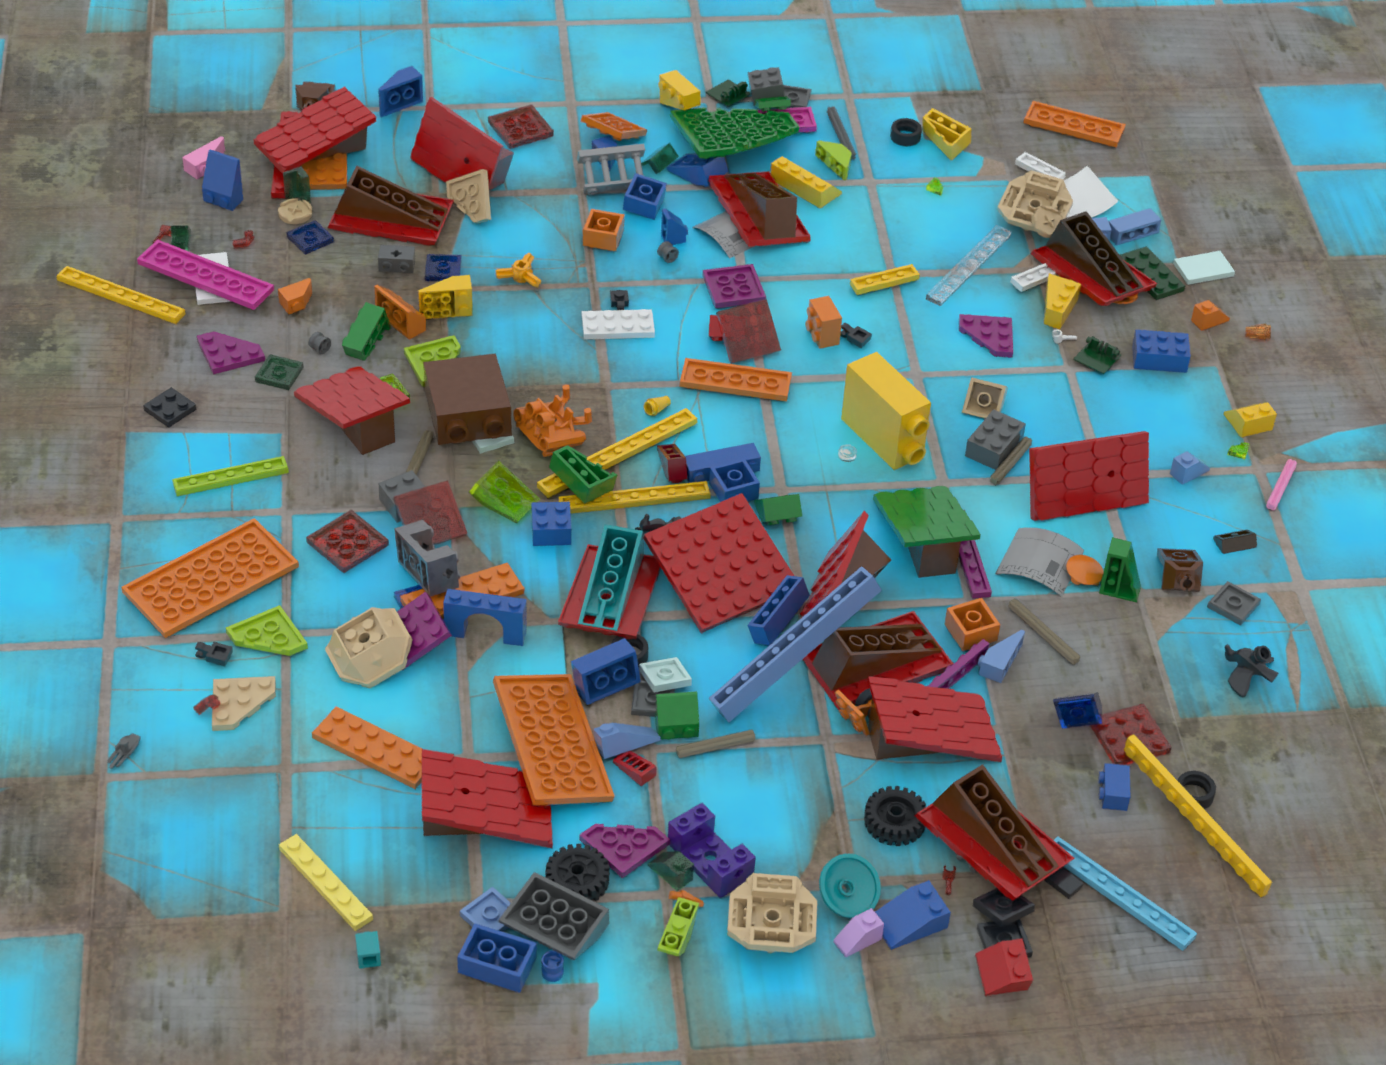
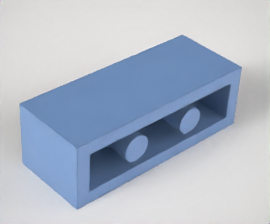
[1108,208,1161,246]

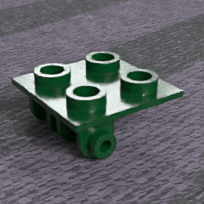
[706,79,751,107]
[1073,336,1121,374]

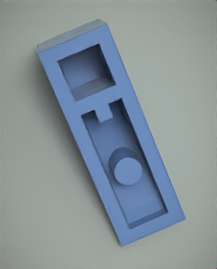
[978,630,1025,683]
[593,723,661,759]

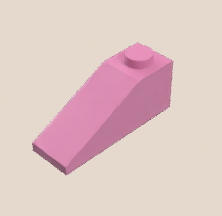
[182,136,225,179]

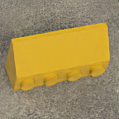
[770,156,842,208]

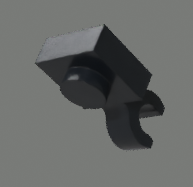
[610,290,629,310]
[840,323,872,348]
[195,642,233,666]

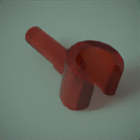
[152,225,172,243]
[942,865,956,895]

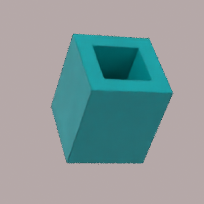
[355,931,381,969]

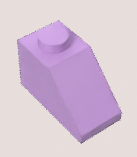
[833,908,884,957]

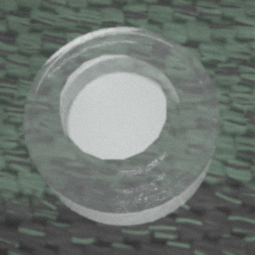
[838,444,857,462]

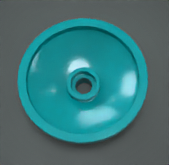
[819,853,881,919]

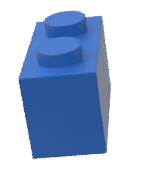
[1098,763,1130,811]

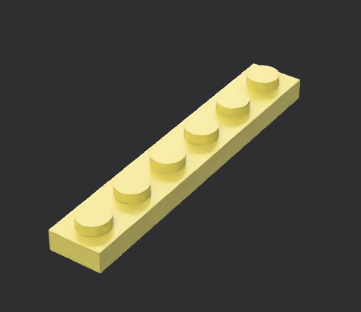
[279,834,373,931]

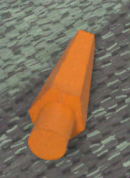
[669,890,704,907]

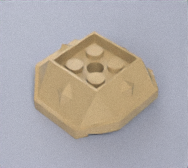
[997,170,1073,232]
[325,607,412,688]
[727,873,817,954]

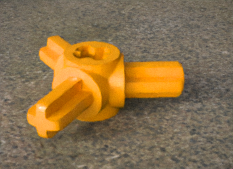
[496,253,541,288]

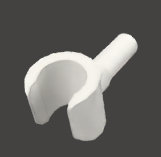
[1052,330,1077,344]

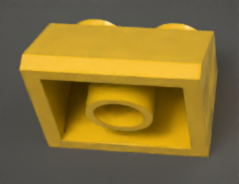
[1224,402,1277,438]

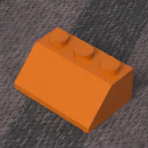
[374,285,426,340]

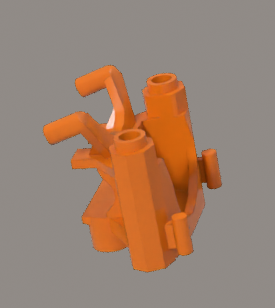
[513,384,592,457]

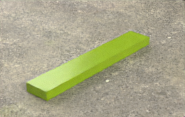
[172,456,289,496]

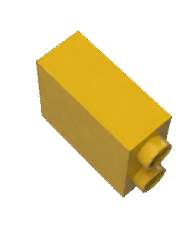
[841,352,931,470]

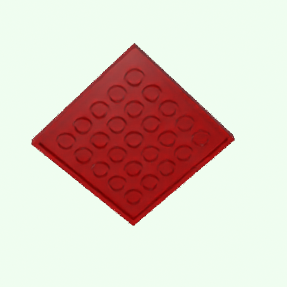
[643,493,794,633]

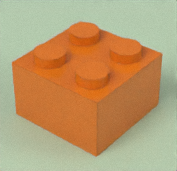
[583,209,624,251]
[805,296,842,349]
[944,598,1000,651]

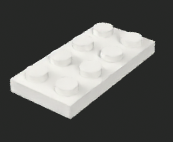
[582,309,655,340]

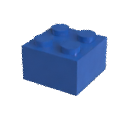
[623,173,667,220]
[709,458,760,502]
[531,502,572,546]

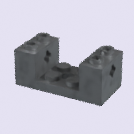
[394,520,460,597]

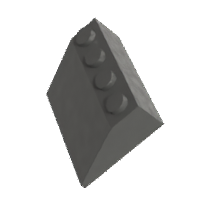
[499,872,609,960]

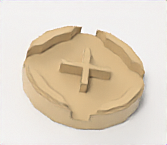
[278,198,312,224]
[1032,206,1064,238]

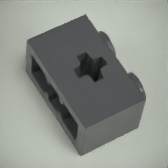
[378,245,415,273]

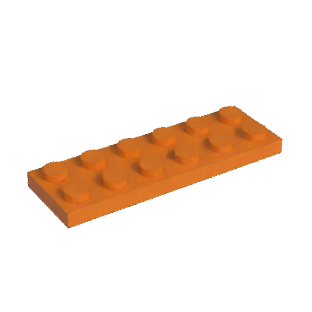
[1024,101,1126,147]
[679,358,792,401]
[400,563,525,619]
[312,706,422,789]

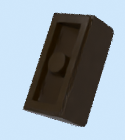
[1213,529,1257,554]

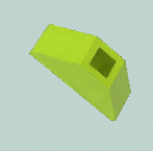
[815,141,852,181]
[657,897,699,957]

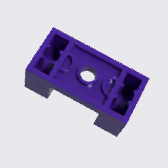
[668,803,756,899]

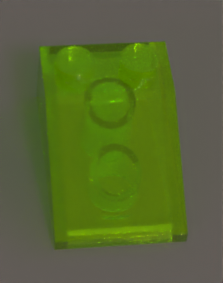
[469,461,540,524]

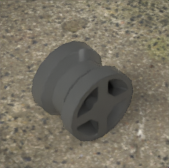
[657,241,679,263]
[308,332,331,354]

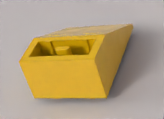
[418,275,473,319]

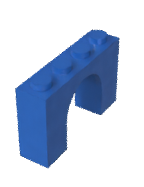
[443,589,527,646]

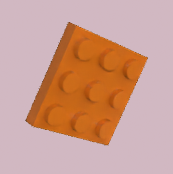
[581,112,647,141]
[296,153,347,190]

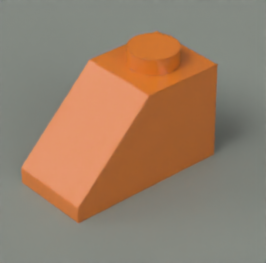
[278,278,312,314]
[1191,300,1230,331]

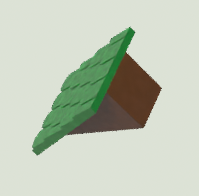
[873,486,981,578]

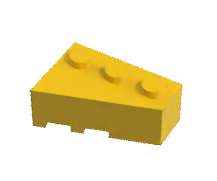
[658,70,701,110]
[923,108,971,161]
[1044,273,1081,329]

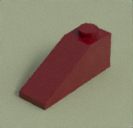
[657,444,687,483]

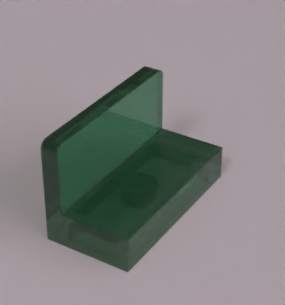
[641,143,679,174]
[283,167,311,203]

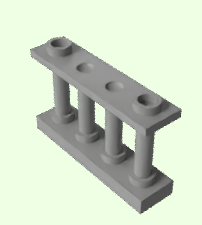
[577,144,650,195]

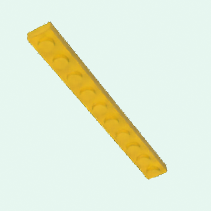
[537,408,697,498]
[1124,734,1272,898]

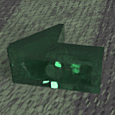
[171,225,191,252]

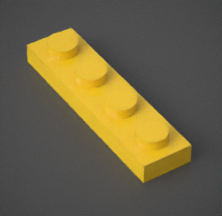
[850,264,920,295]

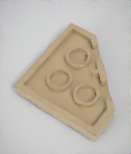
[446,169,491,224]
[212,676,276,731]

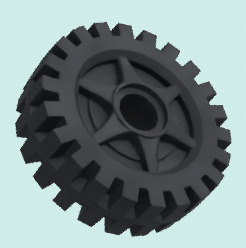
[864,786,926,846]
[545,844,610,902]

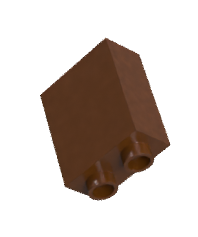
[423,353,512,445]

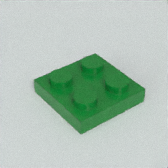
[755,96,791,111]

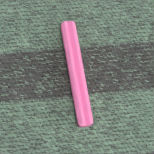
[1266,459,1297,511]

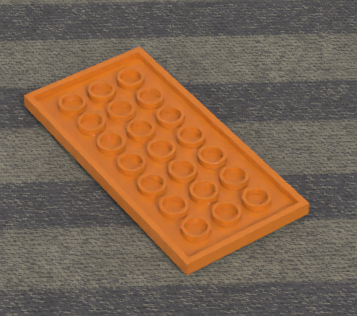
[121,518,299,638]
[493,674,615,805]

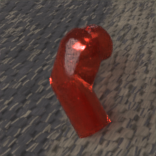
[232,230,255,249]
[193,694,220,715]

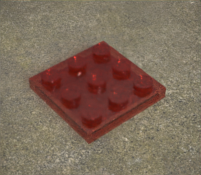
[488,104,554,149]
[716,299,781,364]
[393,480,467,545]
[306,510,389,573]
[1088,703,1172,765]

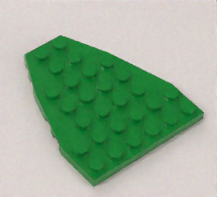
[670,107,799,159]

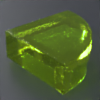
[926,177,943,196]
[1227,442,1250,459]

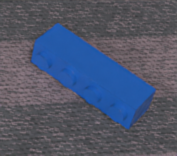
[685,443,761,483]
[747,575,810,646]

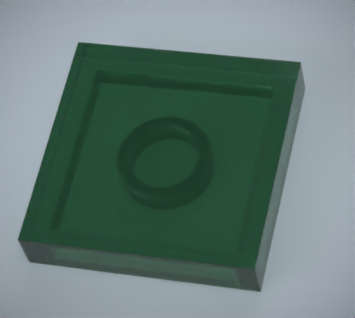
[255,354,304,390]

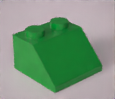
[754,494,802,525]
[655,691,700,740]

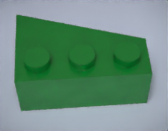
[549,445,617,504]
[1099,537,1141,603]

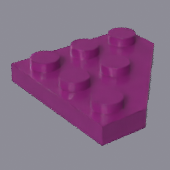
[959,314,1013,358]
[196,331,265,374]
[579,824,670,878]

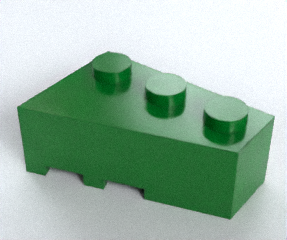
[342,302,391,361]

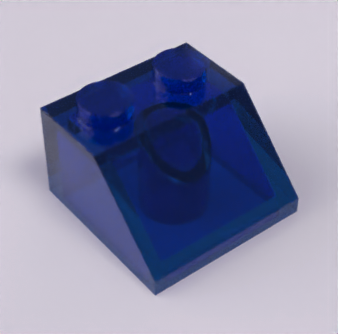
[1053,692,1102,729]

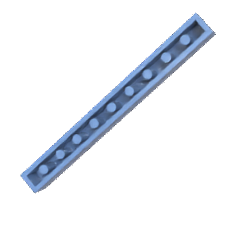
[709,566,882,722]

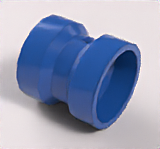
[542,951,564,982]

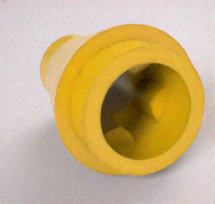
[644,395,671,416]

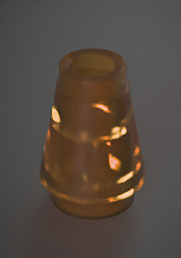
[1246,323,1271,340]

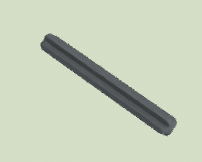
[827,106,856,159]

